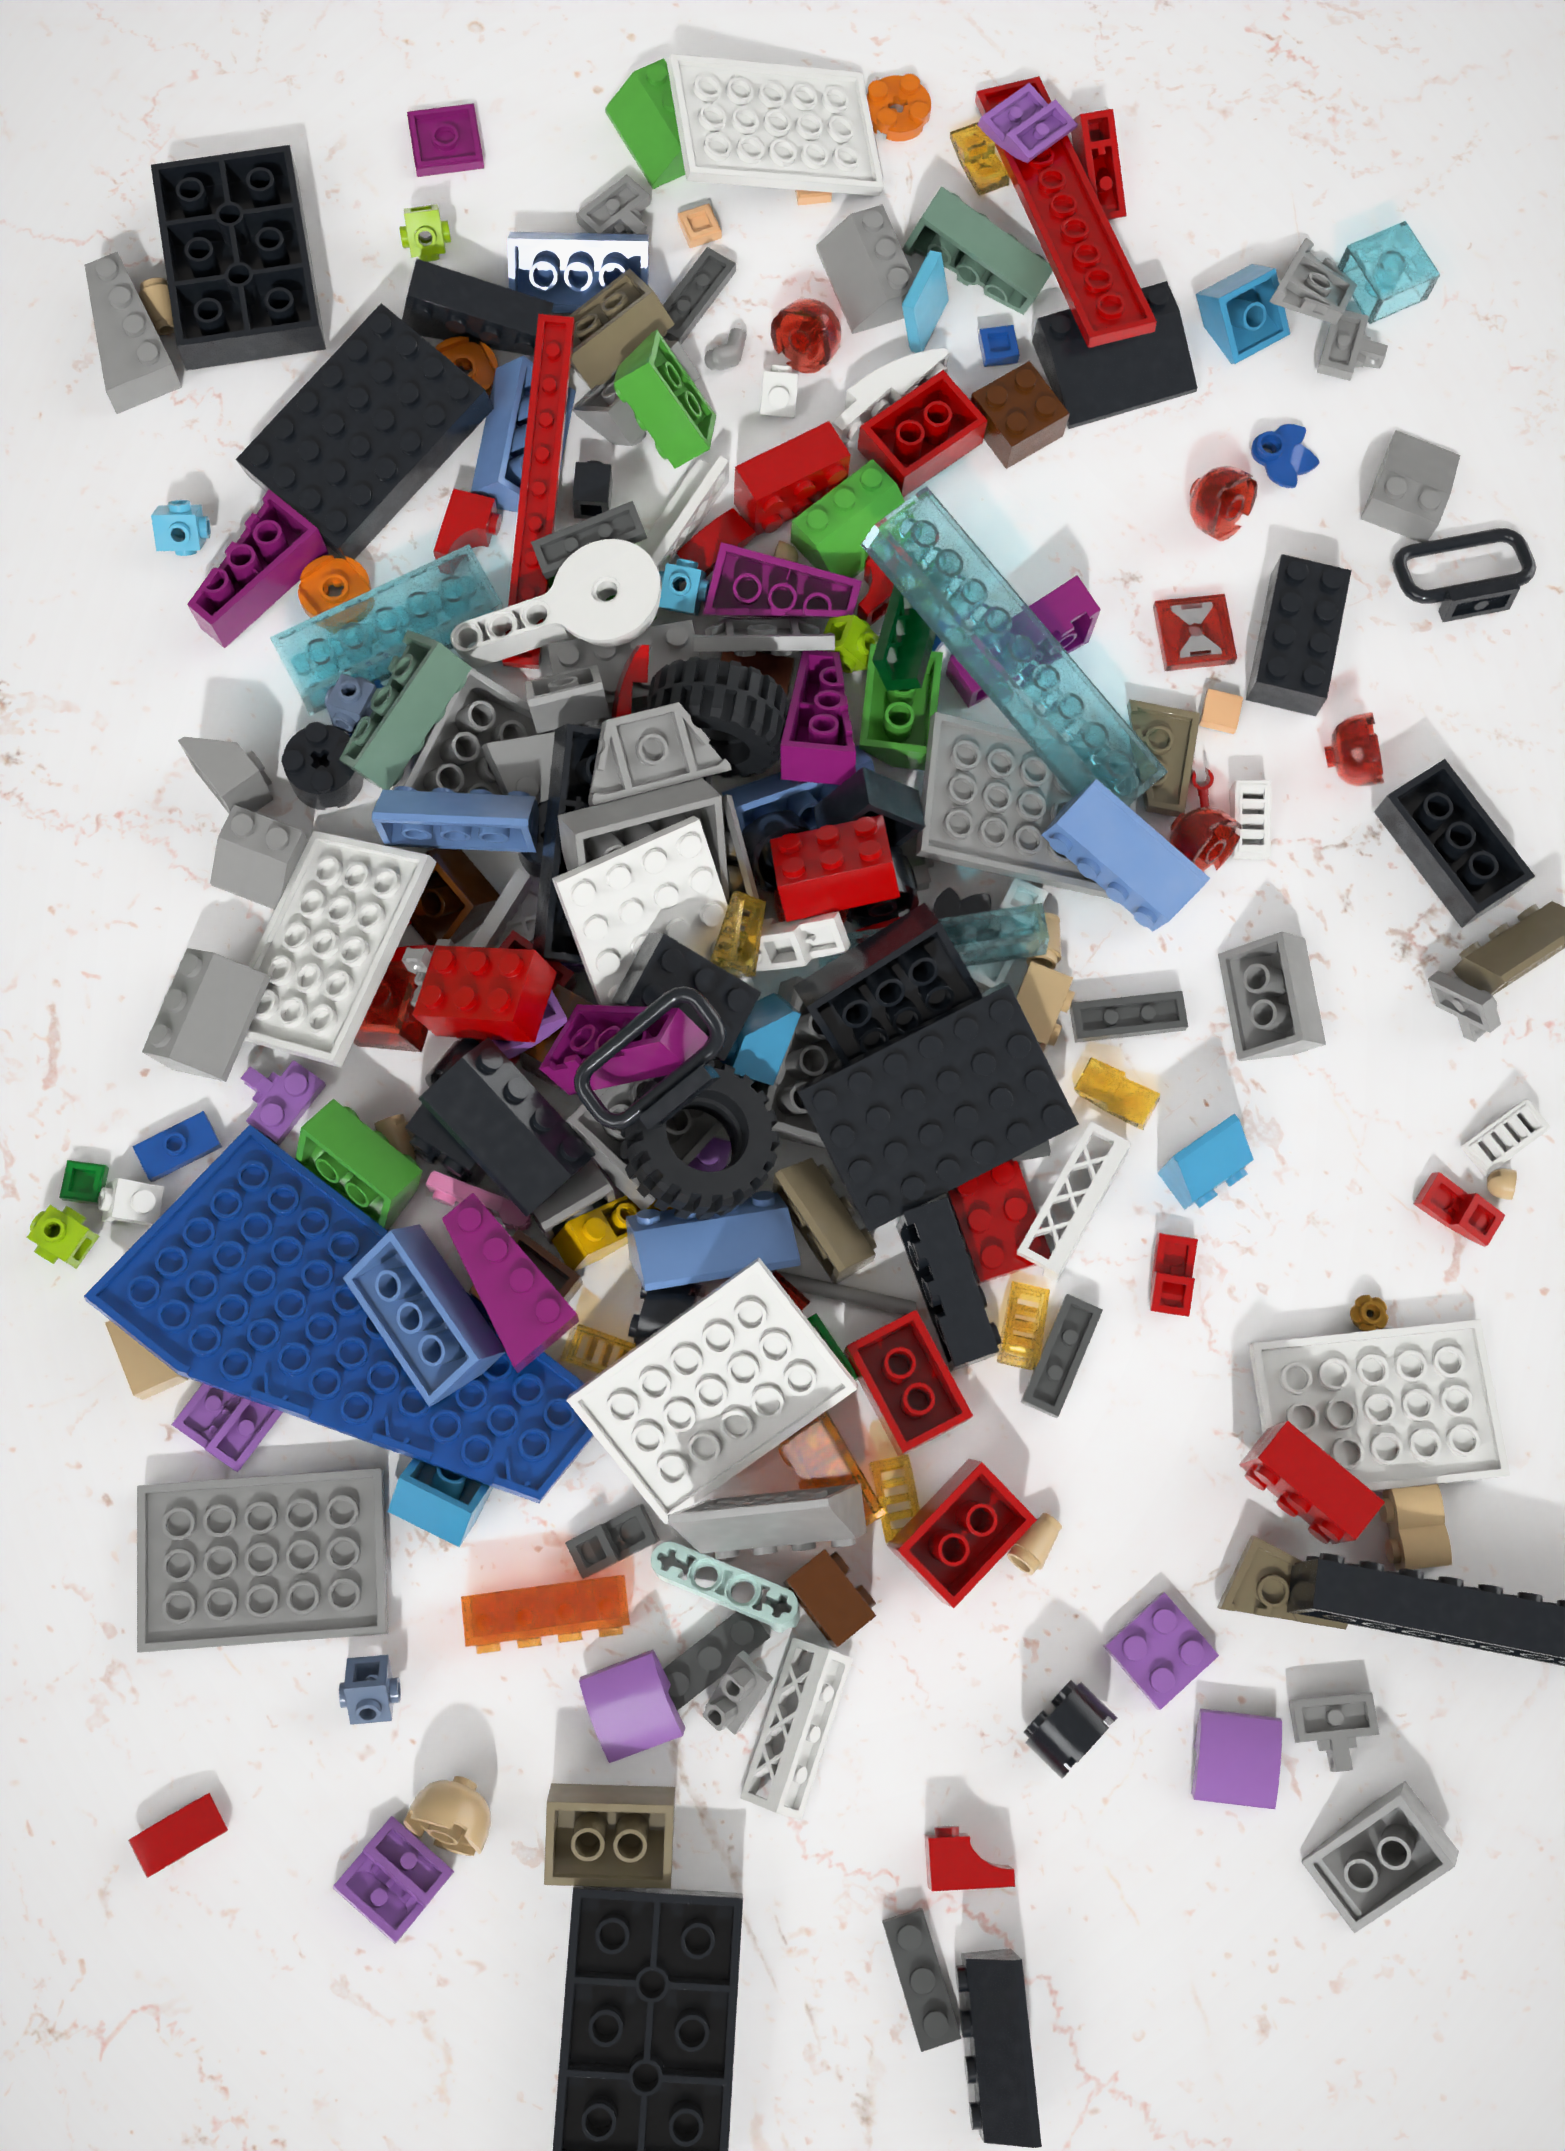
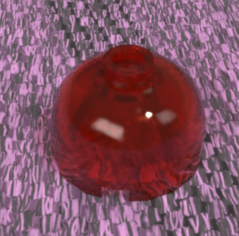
[770,298,842,373]
[1189,466,1258,541]
[1324,712,1384,787]
[1169,806,1242,872]

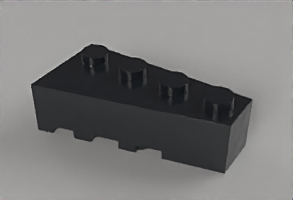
[402,258,554,356]
[897,1196,1001,1372]

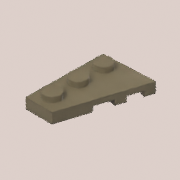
[1127,699,1201,818]
[1217,1535,1348,1630]

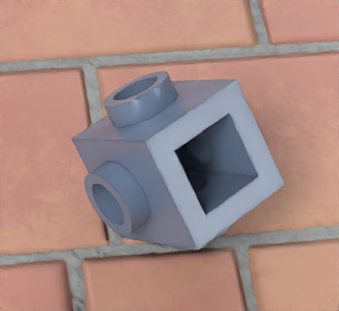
[325,674,376,734]
[339,1655,401,1725]

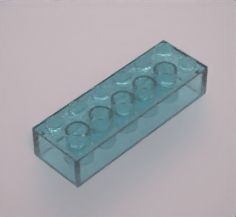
[270,544,503,716]

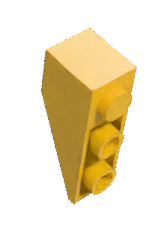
[552,1195,674,1271]

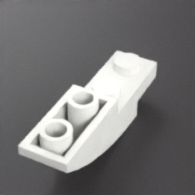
[832,348,949,445]
[734,911,851,971]

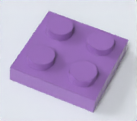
[1103,1592,1219,1710]

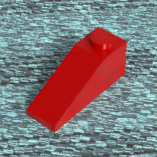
[1071,109,1127,220]

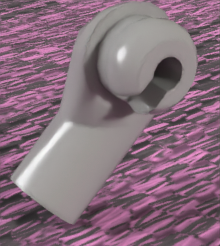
[704,328,747,370]

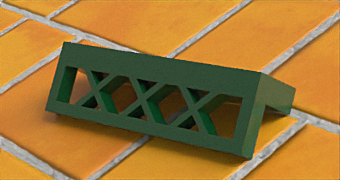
[872,550,951,691]

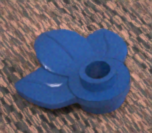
[1251,424,1320,488]

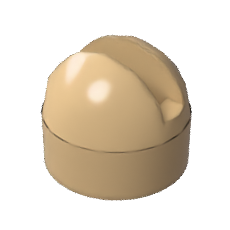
[773,540,798,563]
[1487,1168,1517,1200]

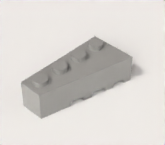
[84,252,182,414]
[481,725,602,804]

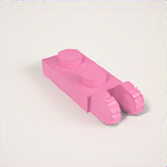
[426,1170,532,1232]

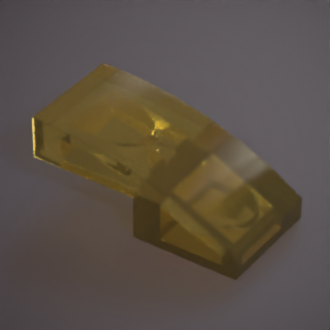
[950,122,1009,196]
[1074,1057,1160,1130]

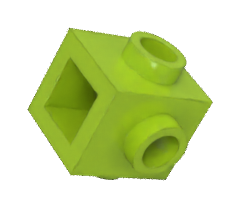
[399,204,451,262]
[819,615,879,673]
[26,1205,100,1269]

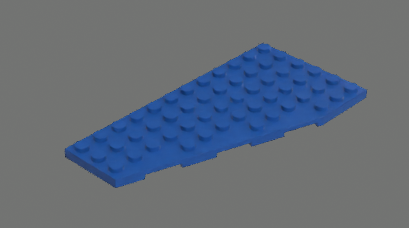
[84,1125,594,1504]

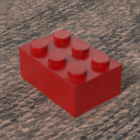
[857,370,988,497]
[734,421,851,537]
[770,814,900,922]
[412,945,557,1043]
[844,1310,973,1457]
[1239,1420,1385,1544]
[887,1459,1037,1609]

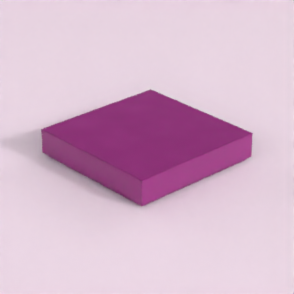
[407,103,484,177]

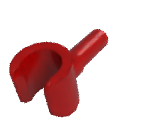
[1190,767,1214,820]

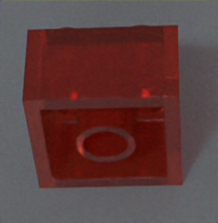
[353,961,429,1052]

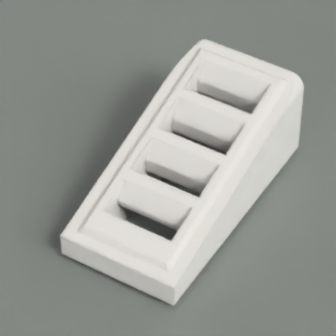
[1229,780,1271,859]
[1461,1099,1551,1177]

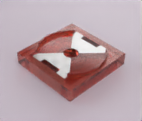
[1153,594,1237,671]

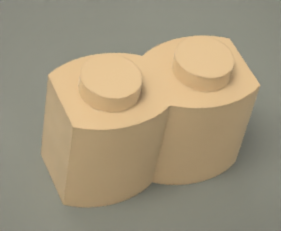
[1379,1484,1452,1571]

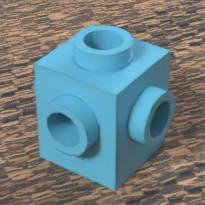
[151,500,211,556]
[659,559,710,616]

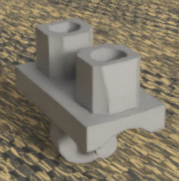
[703,1650,773,1735]

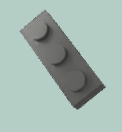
[663,247,736,345]
[531,501,647,580]
[1069,991,1189,1043]
[1020,1294,1103,1418]
[663,1611,770,1711]
[882,1908,962,2052]

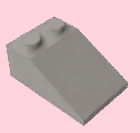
[1360,430,1461,543]
[1301,1781,1459,1933]

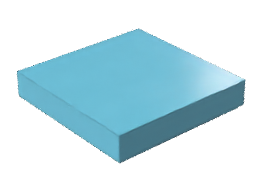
[902,250,949,353]

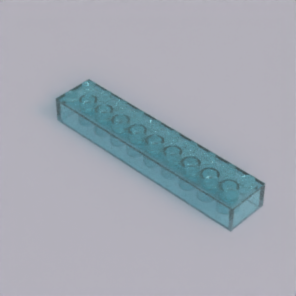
[861,486,1168,806]

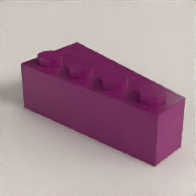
[187,489,329,649]
[703,542,862,618]
[946,575,1101,708]
[780,650,856,785]
[539,1004,708,1095]
[442,1193,579,1373]

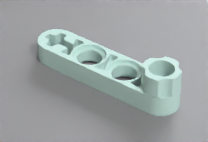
[650,1541,801,1633]

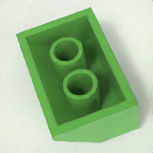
[605,58,685,189]
[613,330,716,469]
[790,459,917,578]
[859,644,943,771]
[295,1099,423,1231]

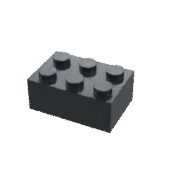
[611,933,761,1061]

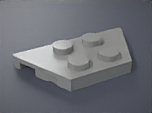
[1269,238,1357,324]
[693,618,835,657]
[588,702,732,807]

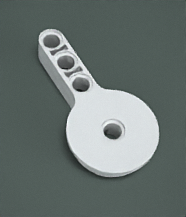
[450,539,662,668]

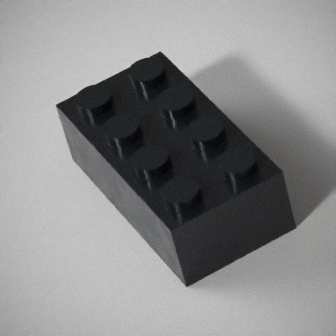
[1246,554,1352,717]
[1374,759,1535,928]

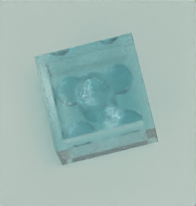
[1338,221,1441,324]

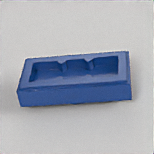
[132,1111,222,1182]

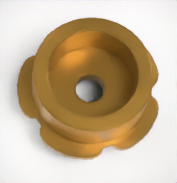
[1350,1295,1389,1331]

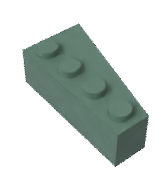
[902,186,1053,315]
[339,630,472,790]

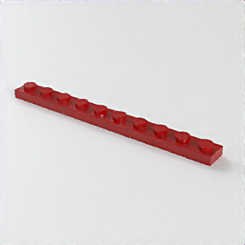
[502,314,575,670]

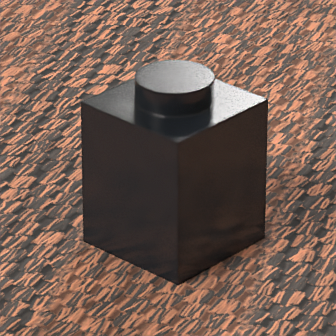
[572,460,613,519]

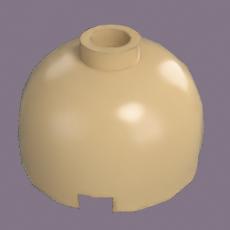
[403,1776,491,1856]

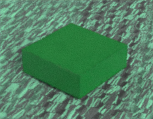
[59,1160,109,1205]

